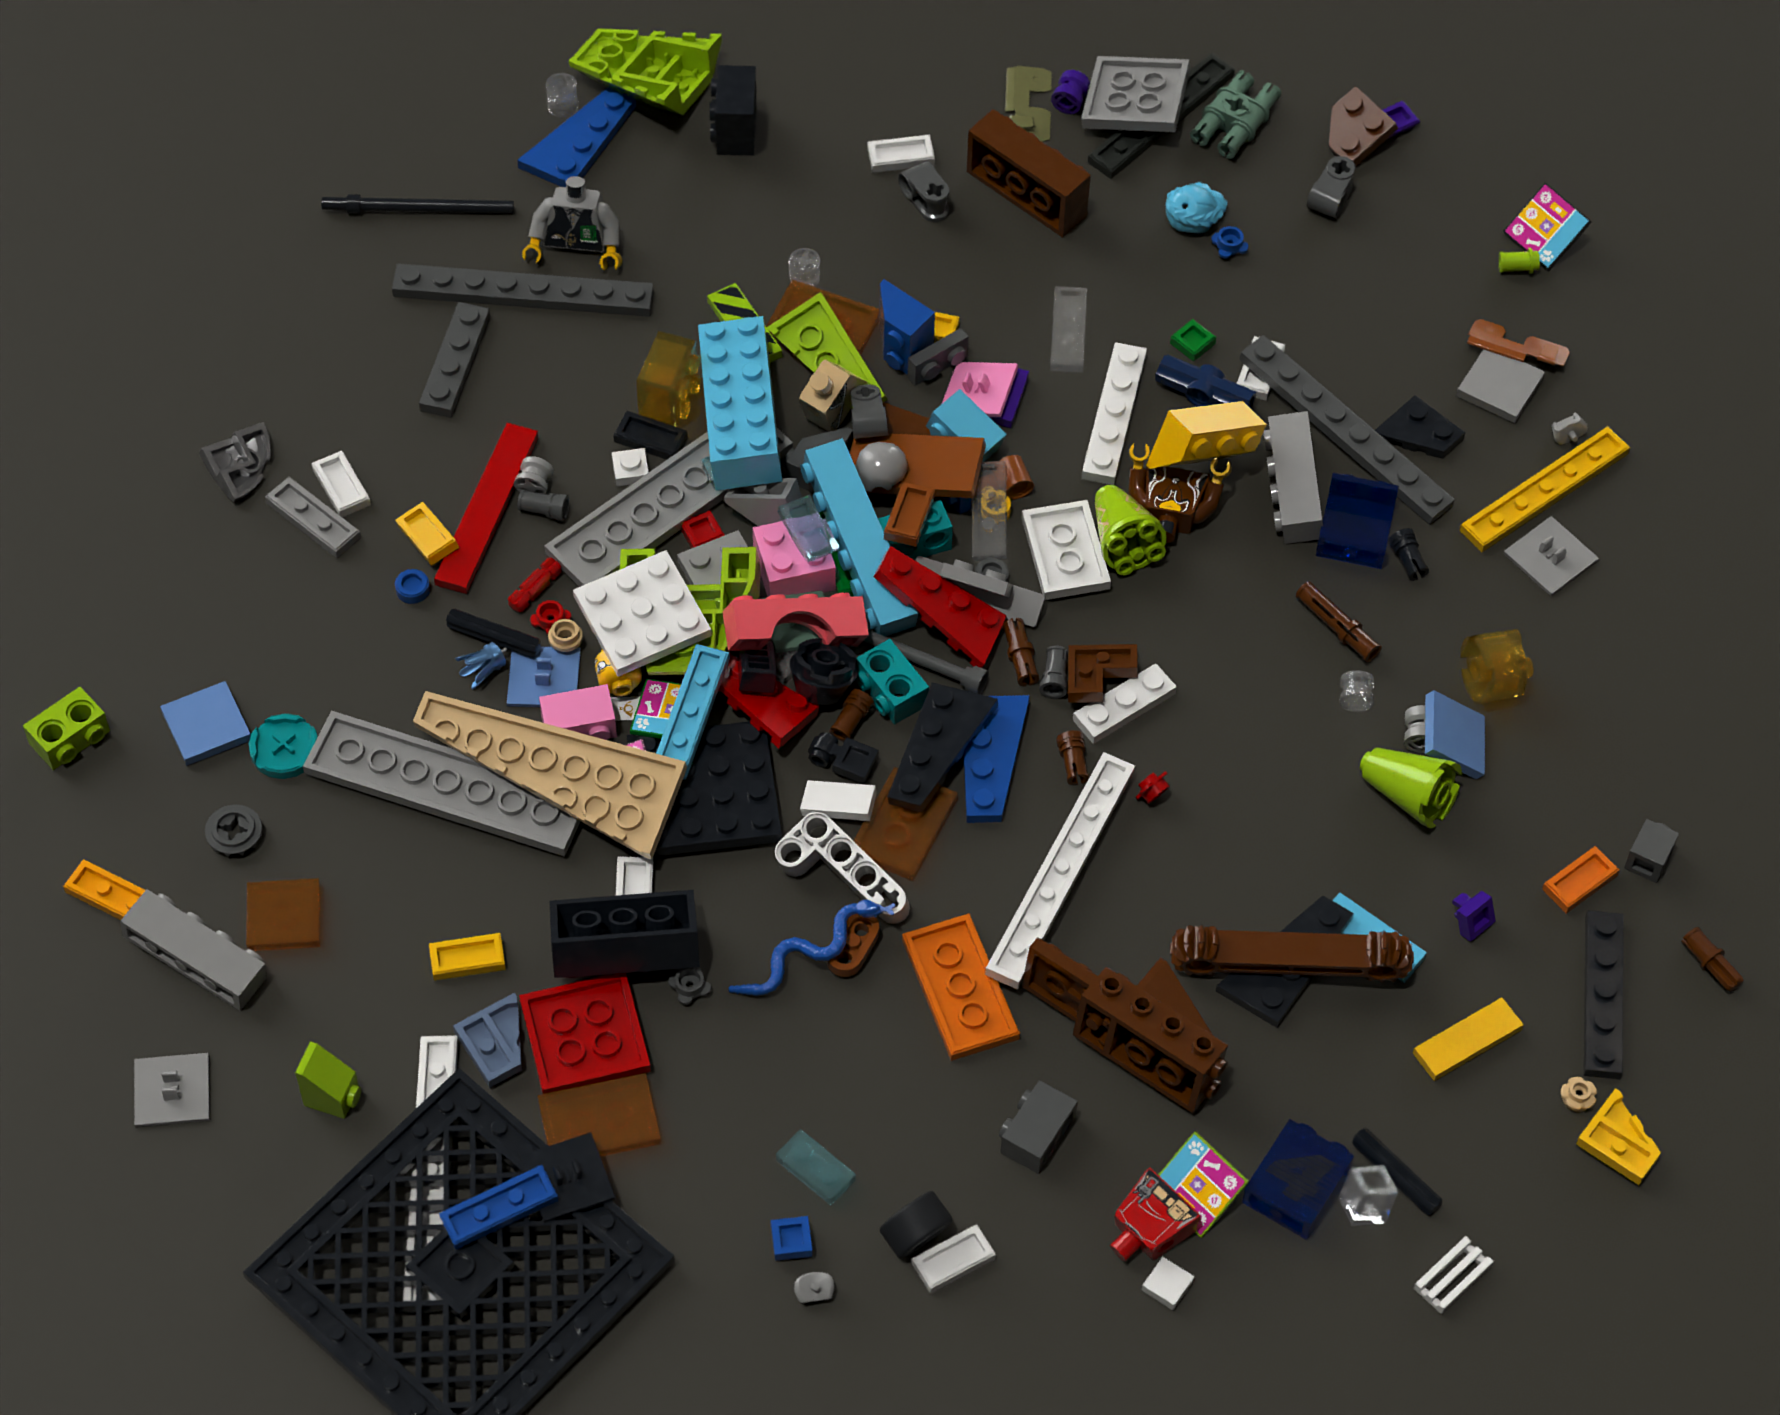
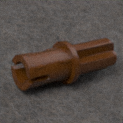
[1681,927,1744,992]

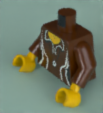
[1128,443,1232,543]

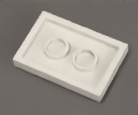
[1022,500,1111,600]

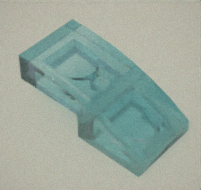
[778,494,839,562]

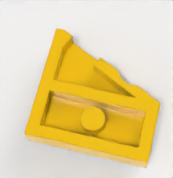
[1576,1088,1661,1185]

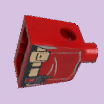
[1110,1167,1202,1262]

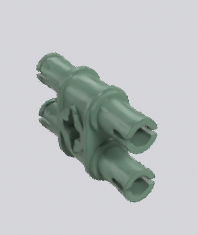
[1190,70,1281,159]

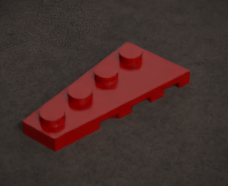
[873,546,1007,668]
[718,653,819,749]

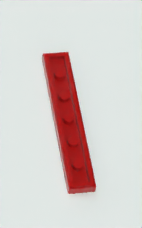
[434,422,539,594]

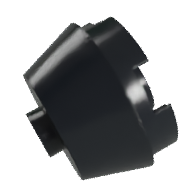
[790,638,858,705]

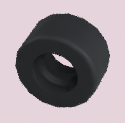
[880,1191,953,1259]

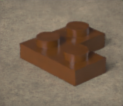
[1068,644,1138,703]

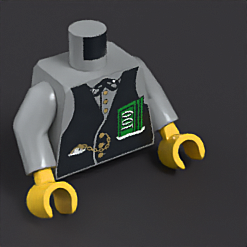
[522,176,622,270]

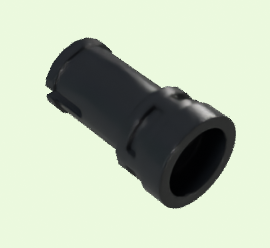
[1388,528,1429,581]

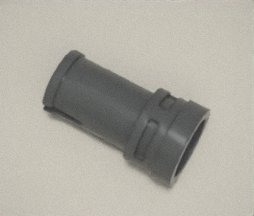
[517,490,570,521]
[1039,645,1068,699]

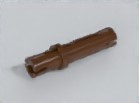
[1295,581,1382,662]

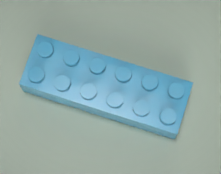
[698,316,783,491]

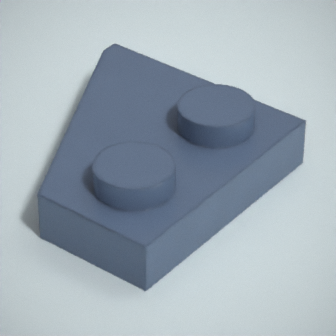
[453,993,522,1088]

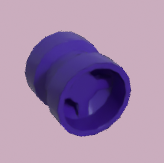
[1051,70,1090,114]

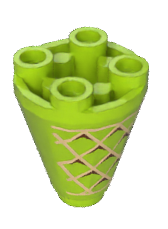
[1095,485,1166,575]

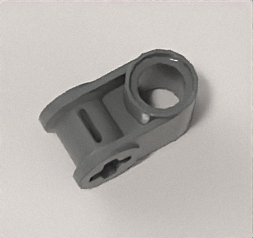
[1306,156,1355,219]
[898,161,949,222]
[851,384,888,439]

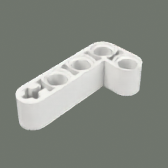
[775,812,910,924]

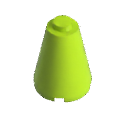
[1360,747,1462,828]

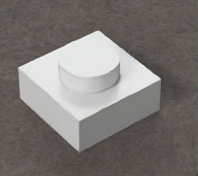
[612,448,649,487]

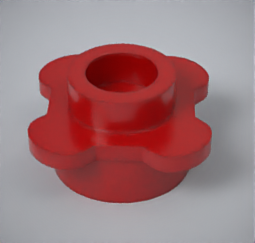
[530,600,571,635]
[1135,771,1170,804]

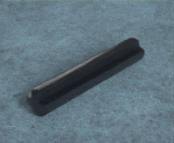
[446,608,541,657]
[1352,1128,1442,1215]

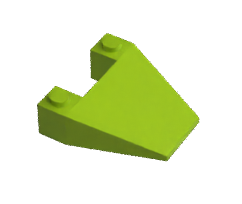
[619,547,761,675]

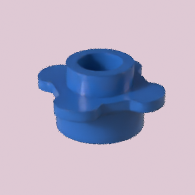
[1211,226,1248,258]

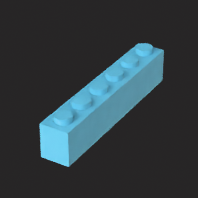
[800,438,919,637]

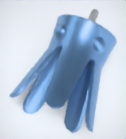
[455,642,507,690]

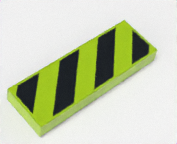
[707,283,783,362]

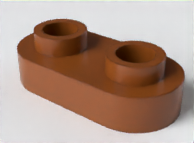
[827,914,879,977]

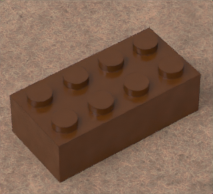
[966,109,1091,238]

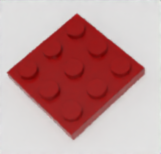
[519,973,651,1097]

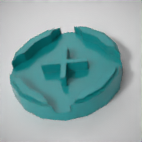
[248,713,318,779]

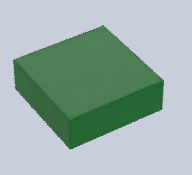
[1170,319,1216,362]

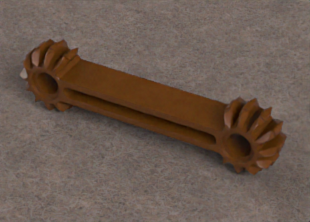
[1170,924,1414,983]

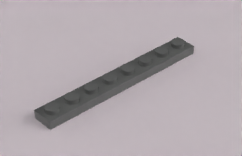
[392,263,654,317]
[1239,335,1455,525]

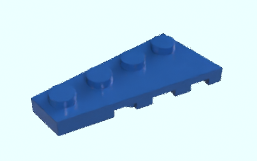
[517,87,636,187]
[963,695,1030,823]

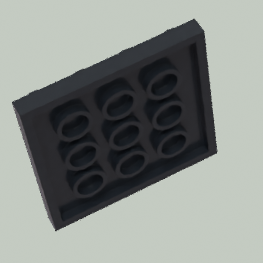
[627,721,782,857]

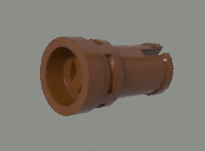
[829,689,874,742]
[1056,730,1089,785]

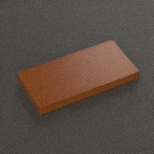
[850,433,986,498]

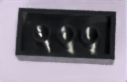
[549,890,700,978]

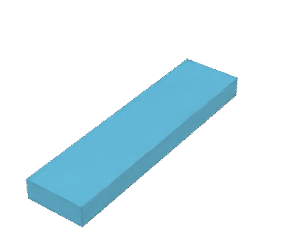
[656,644,730,780]

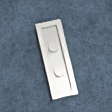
[1073,663,1177,744]

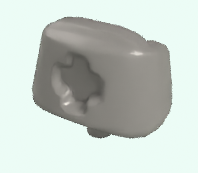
[1551,413,1588,445]
[794,1272,835,1303]

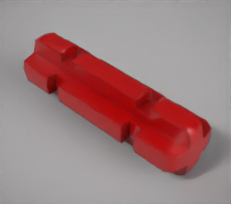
[508,557,562,613]

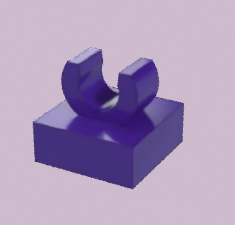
[1452,891,1496,942]

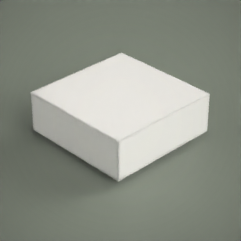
[1141,1257,1195,1310]

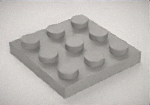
[1081,56,1190,132]

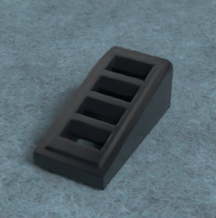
[738,641,776,693]

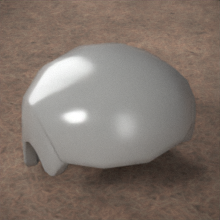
[855,442,908,492]

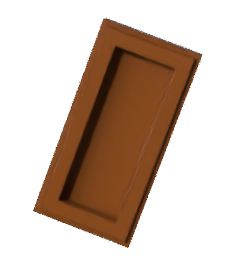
[884,482,935,547]

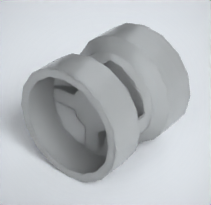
[1404,705,1425,753]

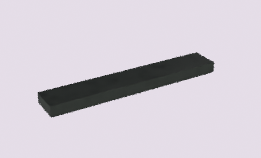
[1088,52,1235,179]

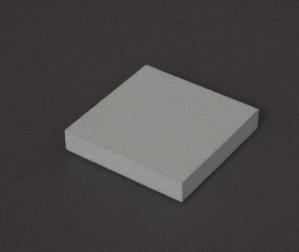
[1456,349,1545,423]

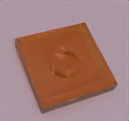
[246,878,320,951]

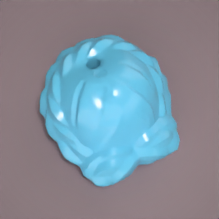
[1166,182,1228,233]

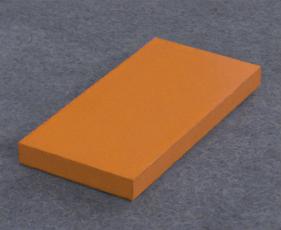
[902,913,1020,1061]

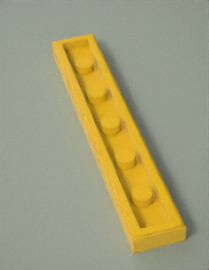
[1459,426,1630,552]

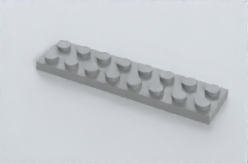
[544,428,793,587]
[303,710,581,857]

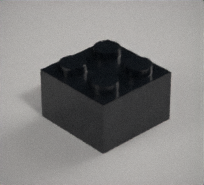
[709,65,757,156]

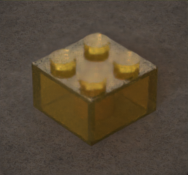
[636,331,702,427]

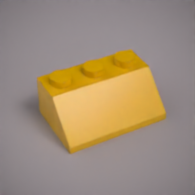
[1146,401,1267,469]

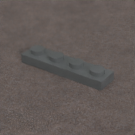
[419,302,490,418]

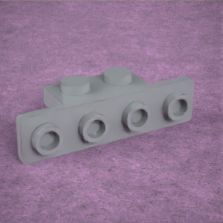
[916,556,1045,627]

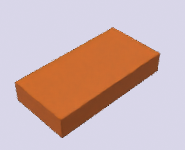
[1542,846,1620,914]

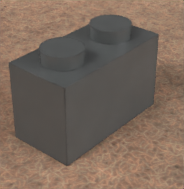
[998,1080,1078,1174]

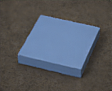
[160,681,251,766]
[1425,690,1485,779]

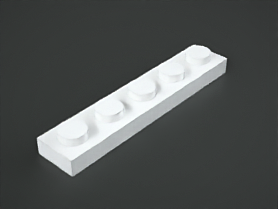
[1081,342,1147,485]

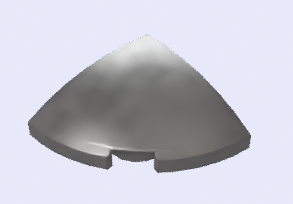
[199,422,271,502]

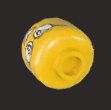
[594,649,642,696]

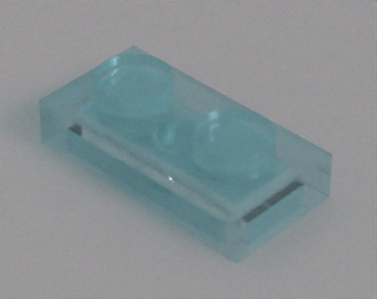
[776,1129,856,1205]

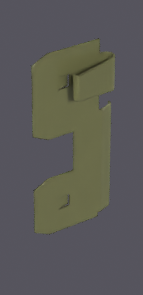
[1005,66,1052,142]

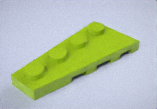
[767,292,888,409]

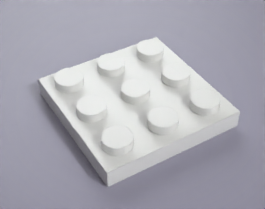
[573,550,712,677]

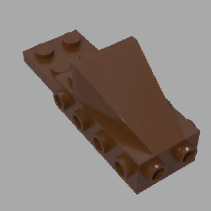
[1021,937,1228,1113]

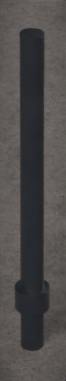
[321,194,514,214]

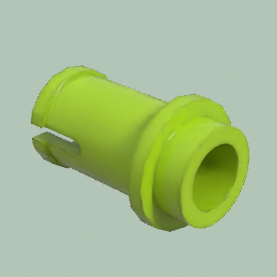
[1499,248,1540,274]

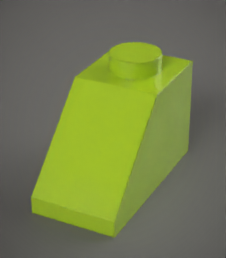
[295,1041,361,1119]

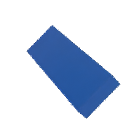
[439,1165,559,1250]

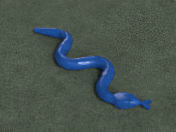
[728,900,896,996]

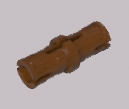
[1002,618,1039,687]

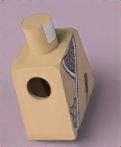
[799,360,867,432]

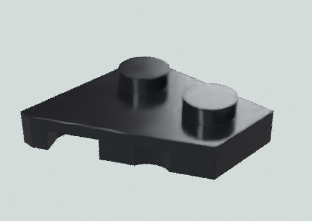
[1375,395,1465,459]

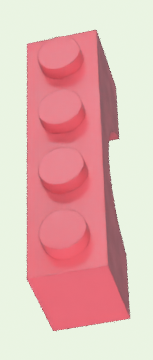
[722,593,869,651]

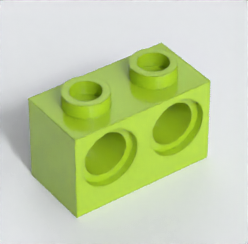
[23,687,110,770]

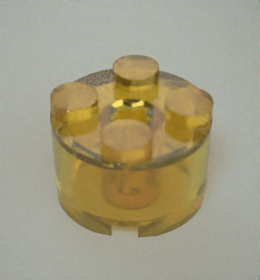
[1460,629,1534,703]

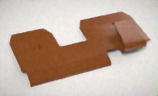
[1467,319,1570,366]

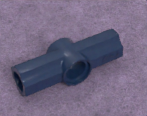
[1155,354,1257,409]

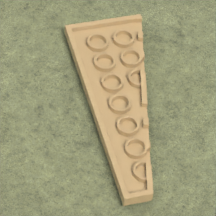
[413,691,687,859]

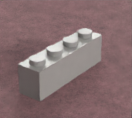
[1263,411,1325,544]
[120,889,266,1011]

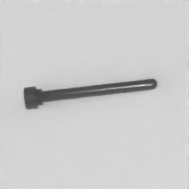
[863,630,989,694]

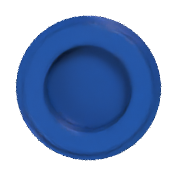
[395,569,430,604]

